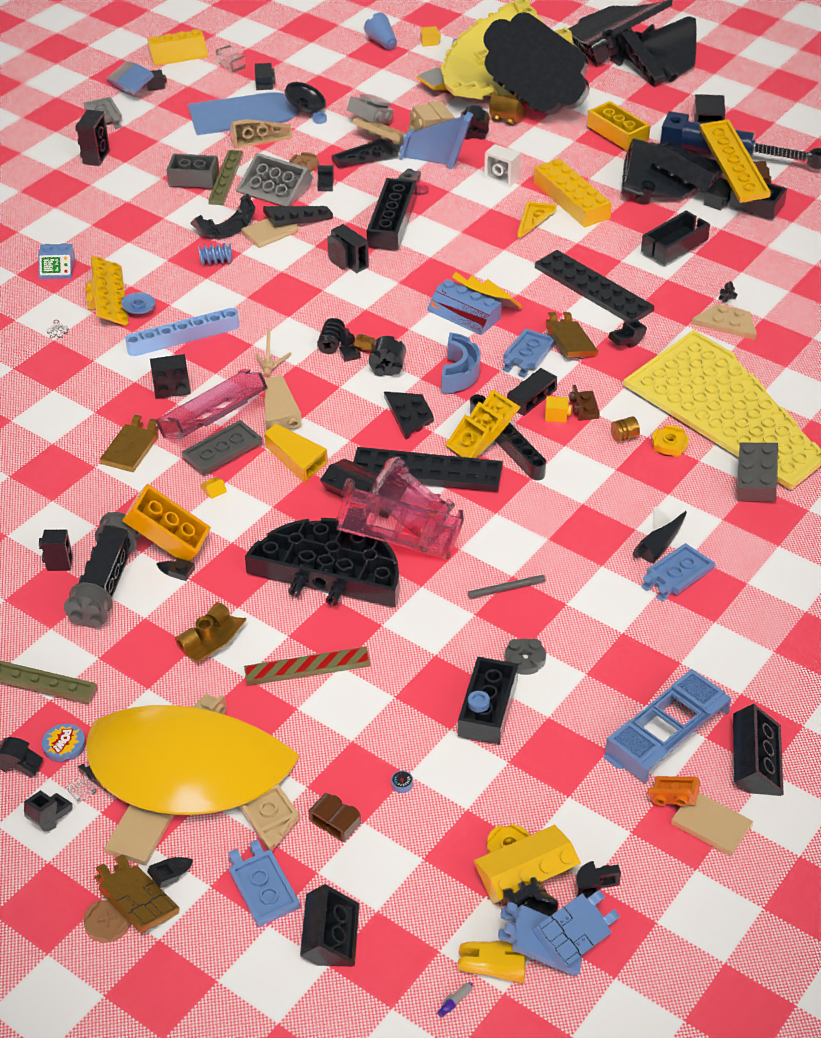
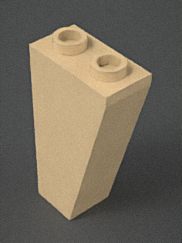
[265,374,302,431]

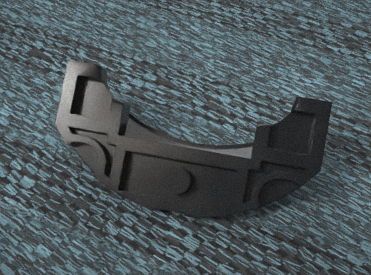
[190,194,256,238]

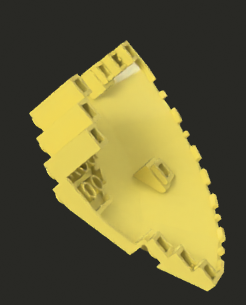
[441,0,573,100]

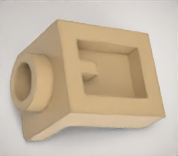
[193,693,227,714]

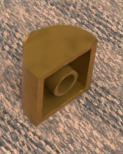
[489,94,527,125]

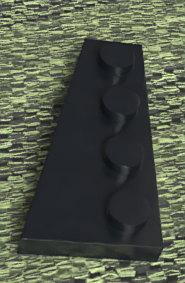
[263,206,333,227]

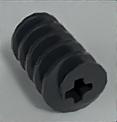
[317,318,345,354]

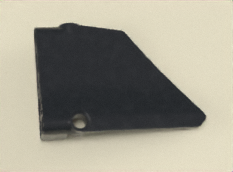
[568,0,673,66]
[615,16,697,86]

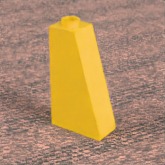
[264,424,328,483]

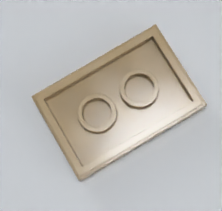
[241,218,298,248]
[671,792,753,856]
[104,804,174,866]

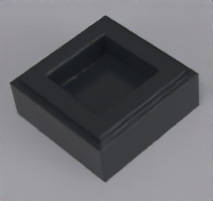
[339,344,361,362]

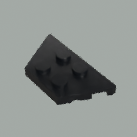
[384,391,434,440]

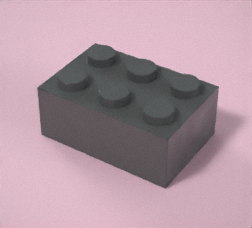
[166,153,219,189]
[737,442,778,502]

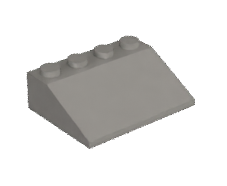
[236,152,313,206]

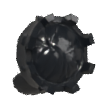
[503,877,558,917]

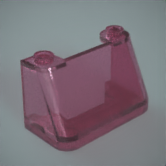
[368,456,456,542]

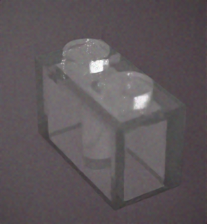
[215,45,246,73]

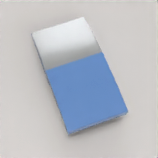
[106,61,154,95]

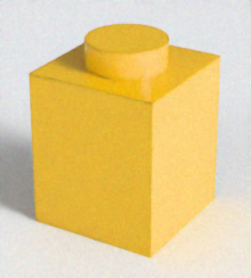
[420,26,441,47]
[545,396,571,423]

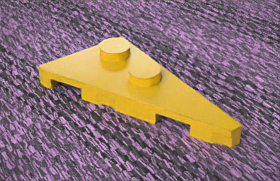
[518,201,557,238]

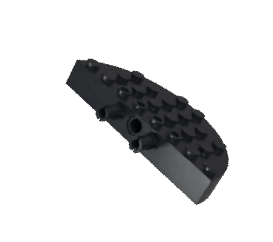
[245,518,400,607]

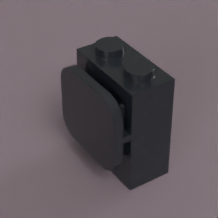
[327,224,369,274]

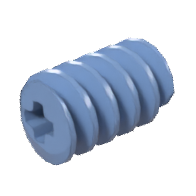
[198,242,232,265]

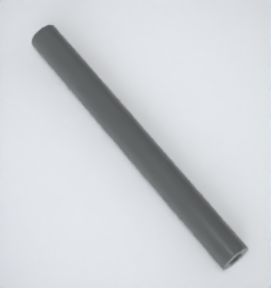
[468,574,546,599]

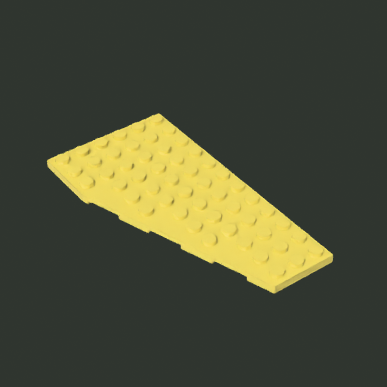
[623,330,821,490]

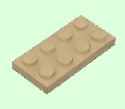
[352,118,405,145]

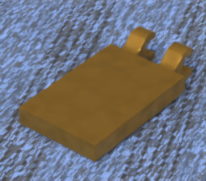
[545,312,598,357]
[100,414,159,473]

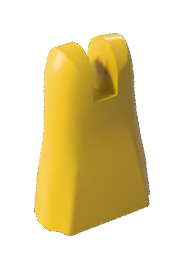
[458,940,526,984]

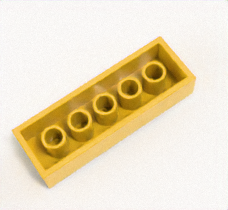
[534,158,612,228]

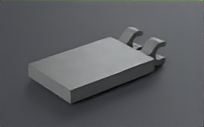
[83,96,122,129]

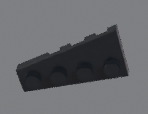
[331,138,398,167]

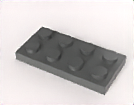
[181,420,263,476]

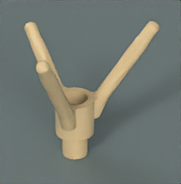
[255,328,291,377]

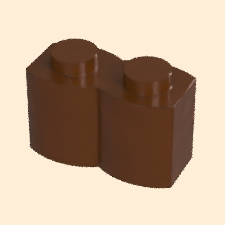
[308,793,361,842]

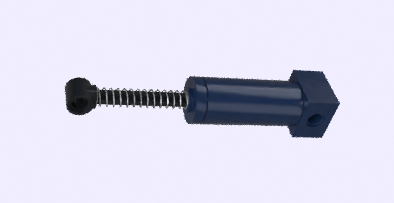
[660,111,821,169]

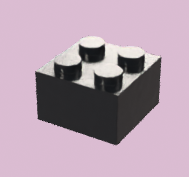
[150,354,191,399]

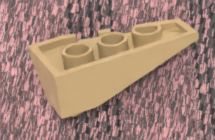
[230,119,292,149]

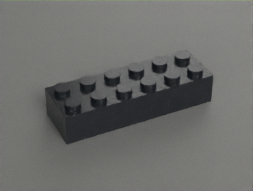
[366,178,417,250]

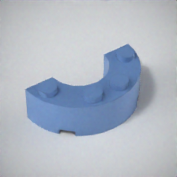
[441,332,481,394]

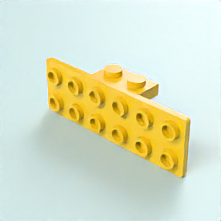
[84,255,129,326]

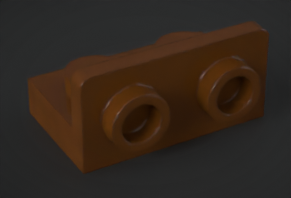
[569,385,600,421]

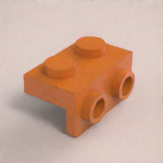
[647,776,701,806]

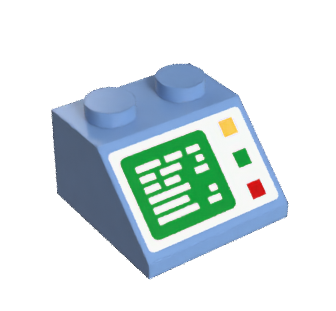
[38,243,76,279]

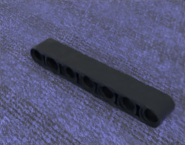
[470,394,546,481]

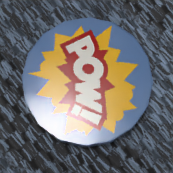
[42,723,86,762]

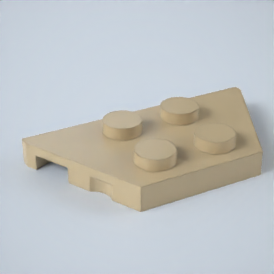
[692,304,757,340]
[239,783,299,851]

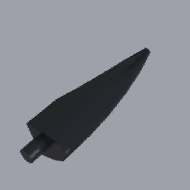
[633,510,687,563]

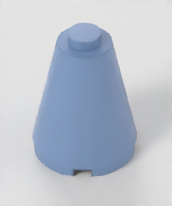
[364,12,397,50]

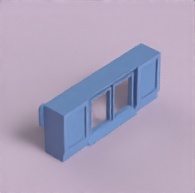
[604,669,731,783]

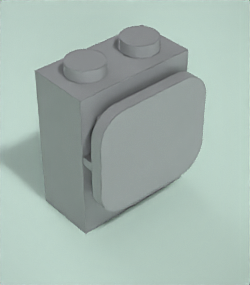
[347,93,394,124]

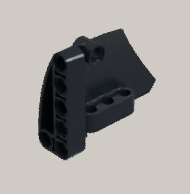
[621,138,723,204]

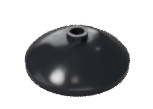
[284,82,326,113]

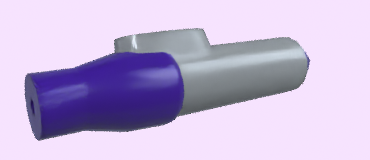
[437,982,473,1018]

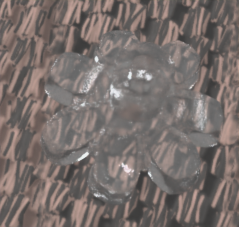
[47,320,69,338]

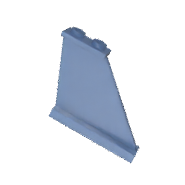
[399,112,473,170]

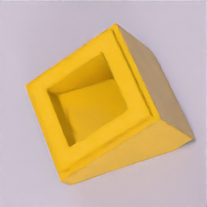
[200,477,227,499]

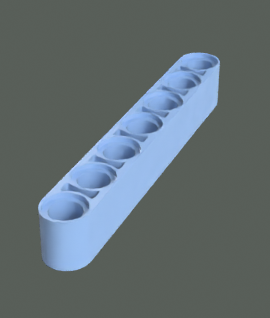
[125,308,240,356]

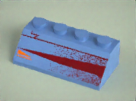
[427,279,501,335]

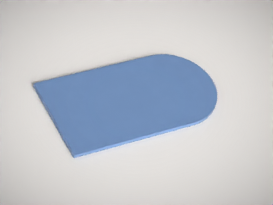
[188,92,299,136]

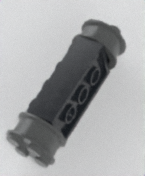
[64,512,141,628]

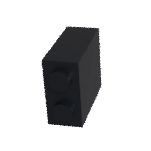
[694,94,726,124]

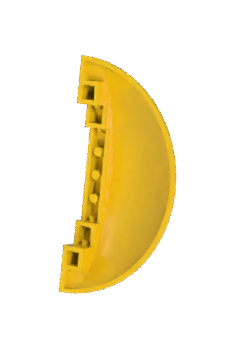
[86,705,299,815]

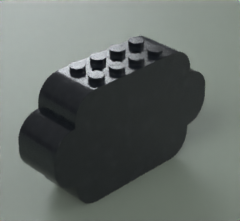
[483,12,590,115]

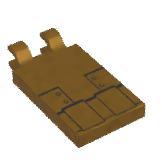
[94,854,180,933]

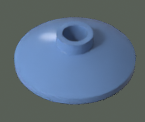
[122,292,155,314]

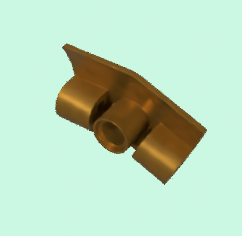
[175,602,247,663]

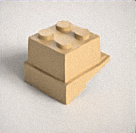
[408,100,455,133]

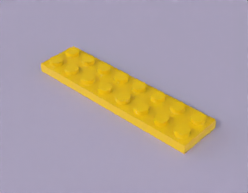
[699,119,771,203]

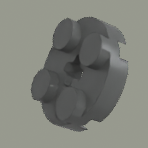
[505,638,546,675]

